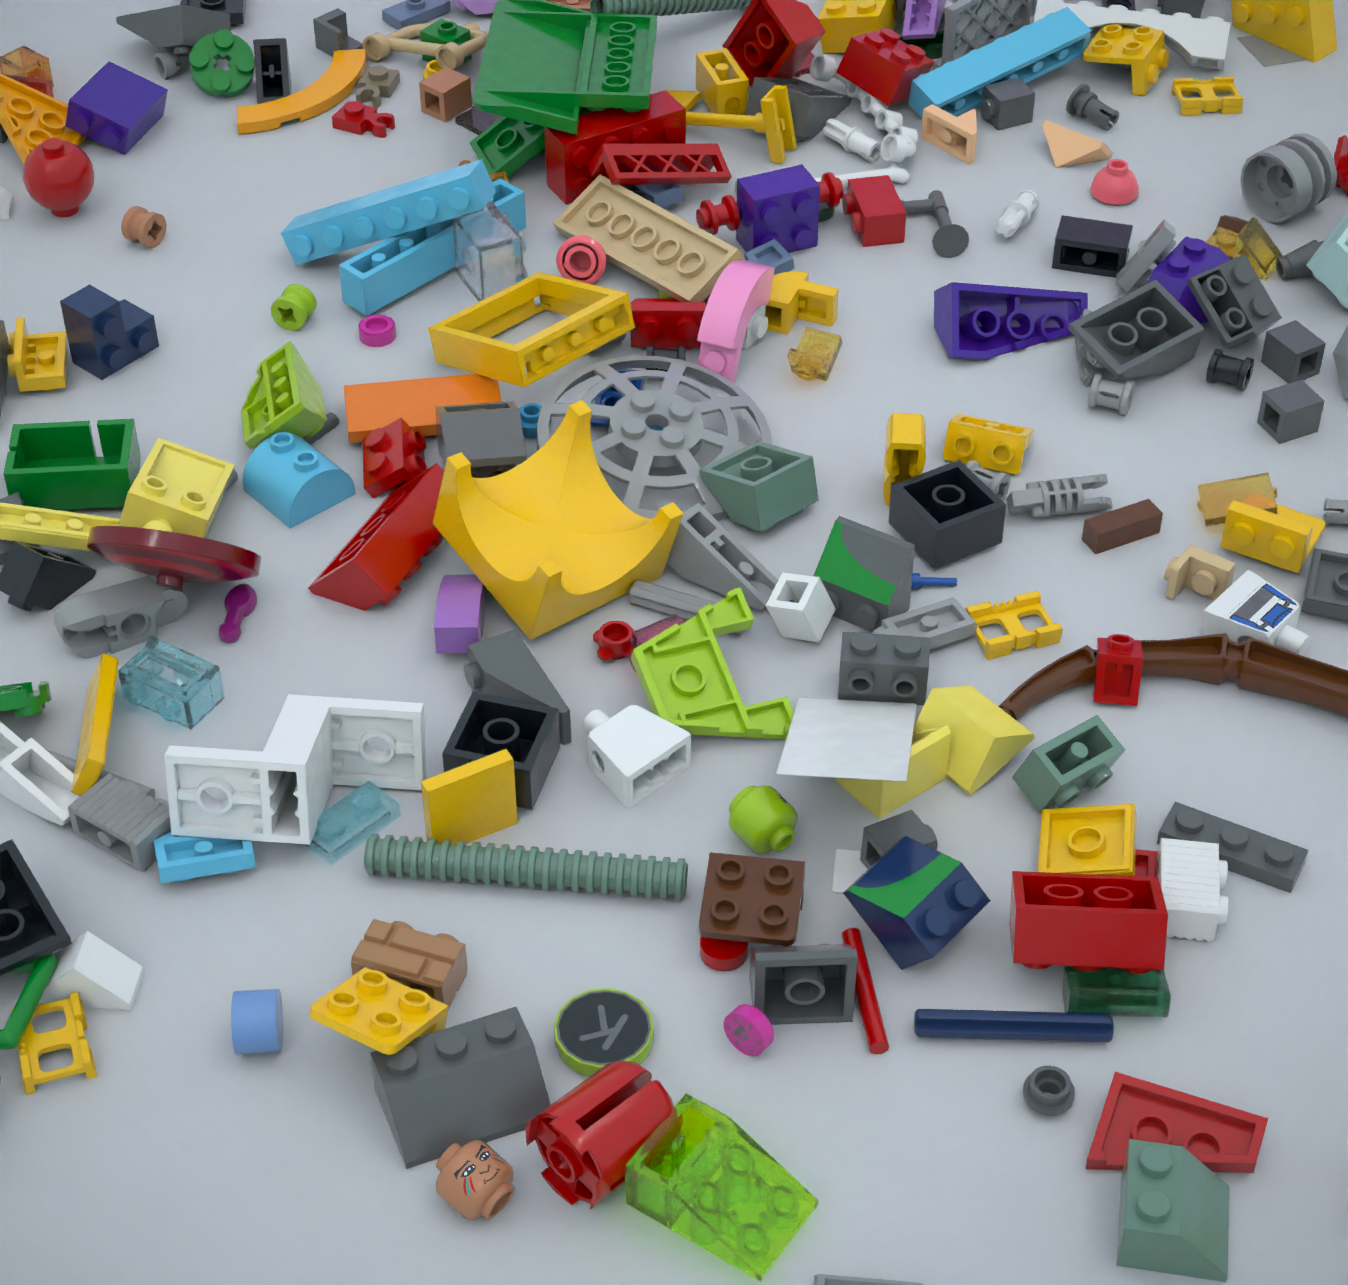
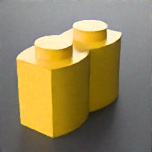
[883,413,926,506]

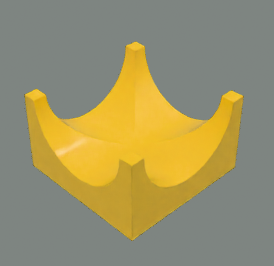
[433,400,684,641]

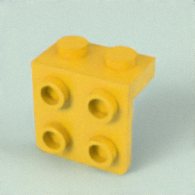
[1083,24,1169,96]
[1220,497,1326,574]
[309,967,449,1055]

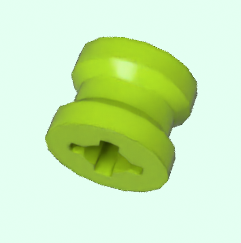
[271,284,317,331]

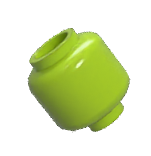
[729,785,798,854]

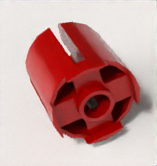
[525,1061,678,1209]

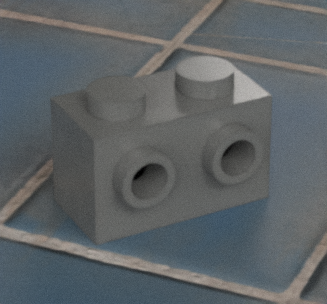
[838,632,930,706]

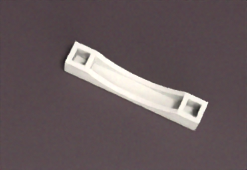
[1033,0,1231,70]

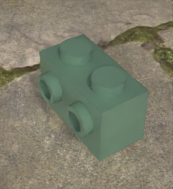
[1012,715,1125,813]

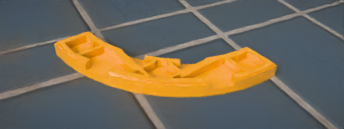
[237,49,367,134]

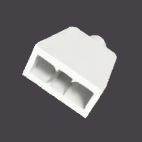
[582,705,691,809]

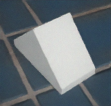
[39,931,144,1011]

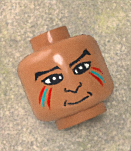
[436,1140,515,1220]

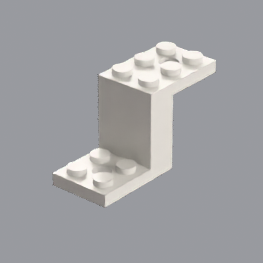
[164,694,427,845]

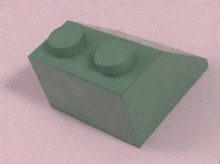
[699,441,819,532]
[1116,1139,1229,1282]

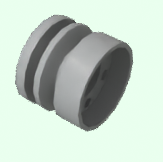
[1240,133,1337,222]

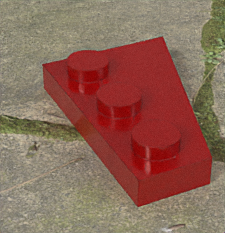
[1086,1072,1268,1173]

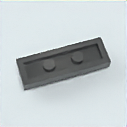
[1157,802,1309,893]

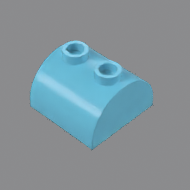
[242,432,355,528]

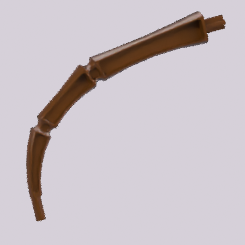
[998,633,1348,721]

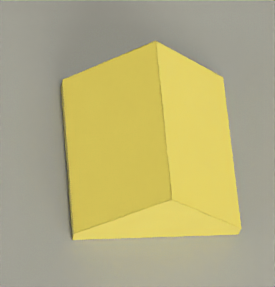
[913,685,1035,796]
[835,725,951,819]

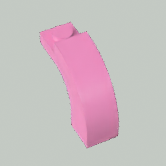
[697,259,775,383]

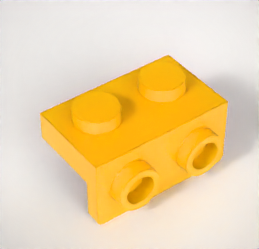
[7,318,68,392]

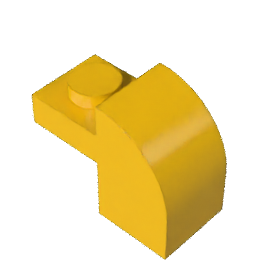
[765,271,839,335]

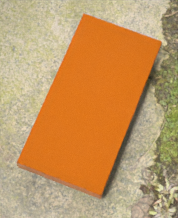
[344,374,501,444]

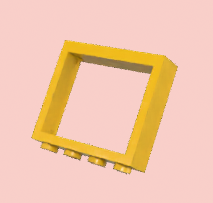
[428,272,635,387]

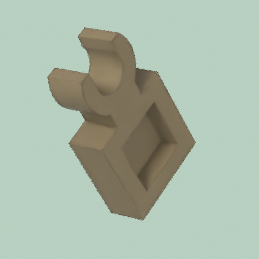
[355,66,400,108]

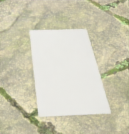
[776,698,917,781]

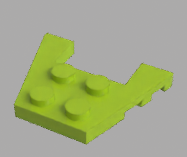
[631,587,794,740]

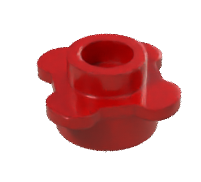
[593,621,639,661]

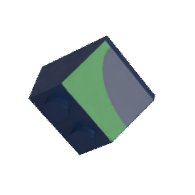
[843,836,991,970]

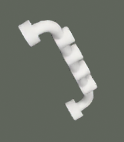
[810,53,918,163]

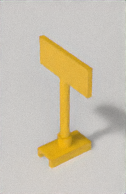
[666,85,797,163]

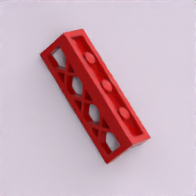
[588,143,732,185]

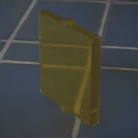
[1197,472,1278,527]

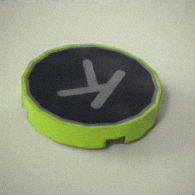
[554,988,654,1076]

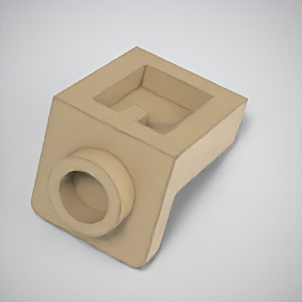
[1164,544,1236,600]

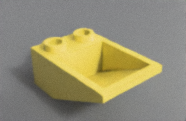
[118,437,235,538]

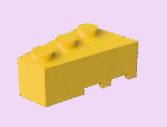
[1230,0,1337,63]

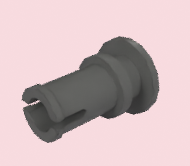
[1066,84,1119,130]

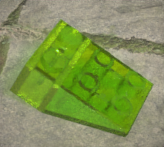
[625,1093,818,1281]

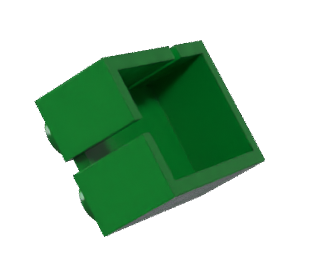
[3,419,141,510]

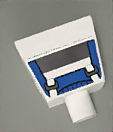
[1199,570,1312,656]

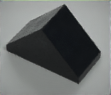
[253,38,291,104]

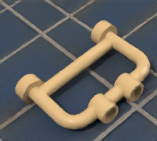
[362,19,488,70]

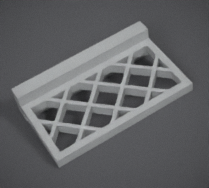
[932,0,1032,71]

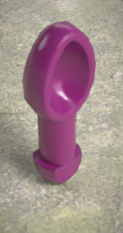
[219,583,257,644]

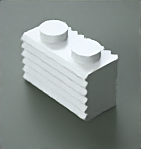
[1157,838,1229,943]

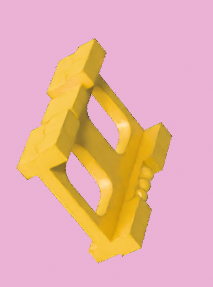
[1171,76,1243,116]
[966,591,1063,660]
[11,992,97,1095]

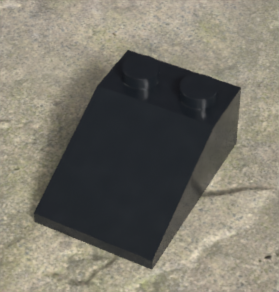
[0,839,72,976]

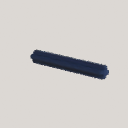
[914,1009,1114,1042]

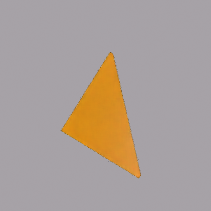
[0,73,86,164]

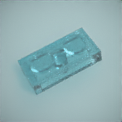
[304,781,401,865]

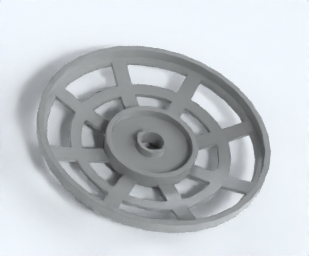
[536,355,772,521]

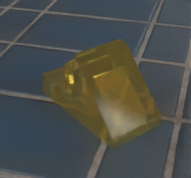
[1206,217,1283,281]

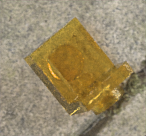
[787,327,843,381]

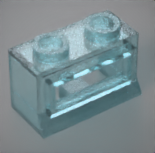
[118,635,225,729]

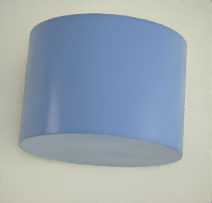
[231,989,283,1055]

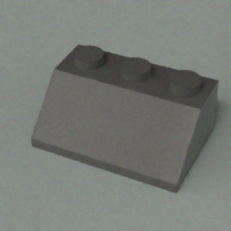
[370,1007,551,1169]

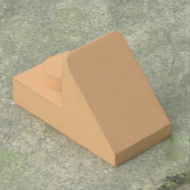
[921,104,977,165]

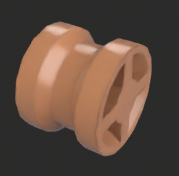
[121,206,167,248]

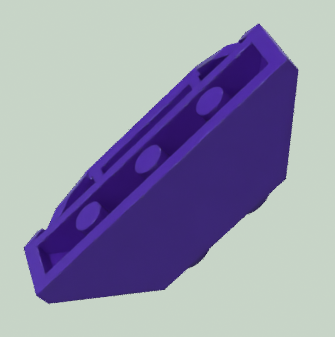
[1147,236,1231,324]

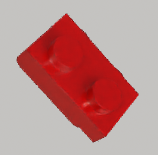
[630,298,706,349]

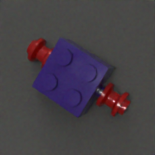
[696,164,844,253]

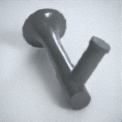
[901,190,969,258]

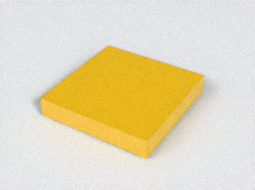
[421,749,518,845]
[1037,804,1137,876]

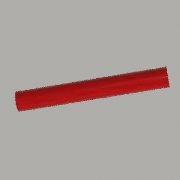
[841,928,889,1054]

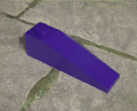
[934,282,1088,360]

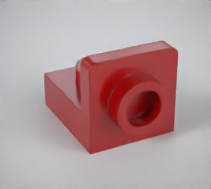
[1093,634,1143,706]

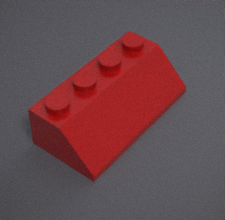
[308,463,444,611]

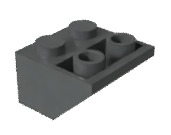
[1186,254,1282,349]
[435,401,527,473]

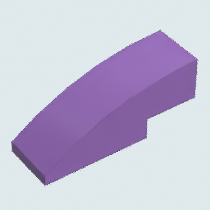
[434,574,486,653]

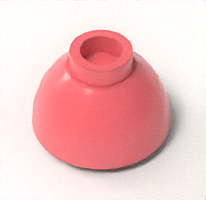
[1090,159,1139,206]
[556,236,606,284]

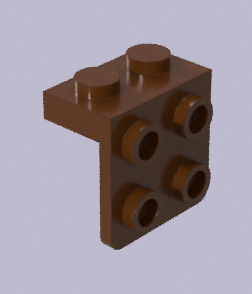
[699,852,805,946]

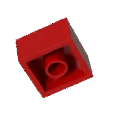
[836,28,934,106]

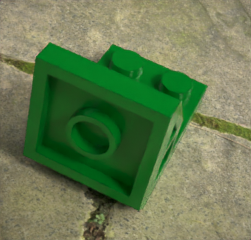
[470,107,592,181]

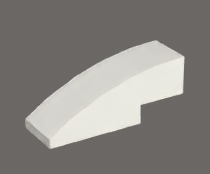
[0,721,81,826]

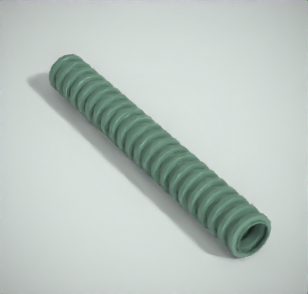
[590,0,753,16]
[364,833,688,901]

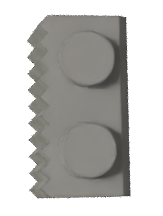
[68,773,171,872]

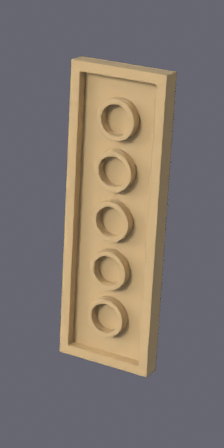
[553,175,743,302]

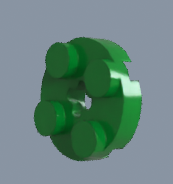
[189,29,255,98]
[0,681,52,717]

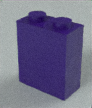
[65,61,168,155]

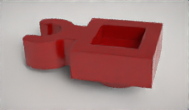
[332,101,395,138]

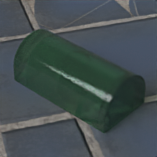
[1063,966,1171,1018]

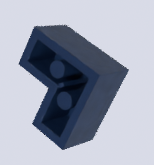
[60,284,159,380]

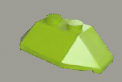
[241,341,327,449]

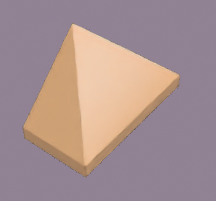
[1042,120,1113,168]

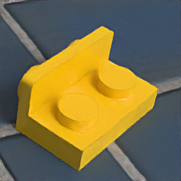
[943,413,1034,475]

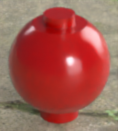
[23,138,95,217]

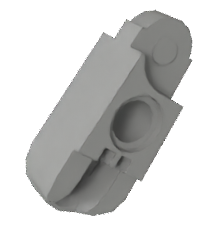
[54,575,188,658]

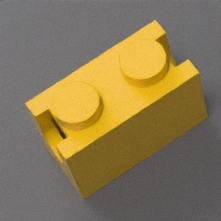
[696,48,749,115]

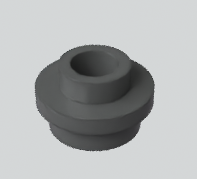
[1023,1066,1075,1116]

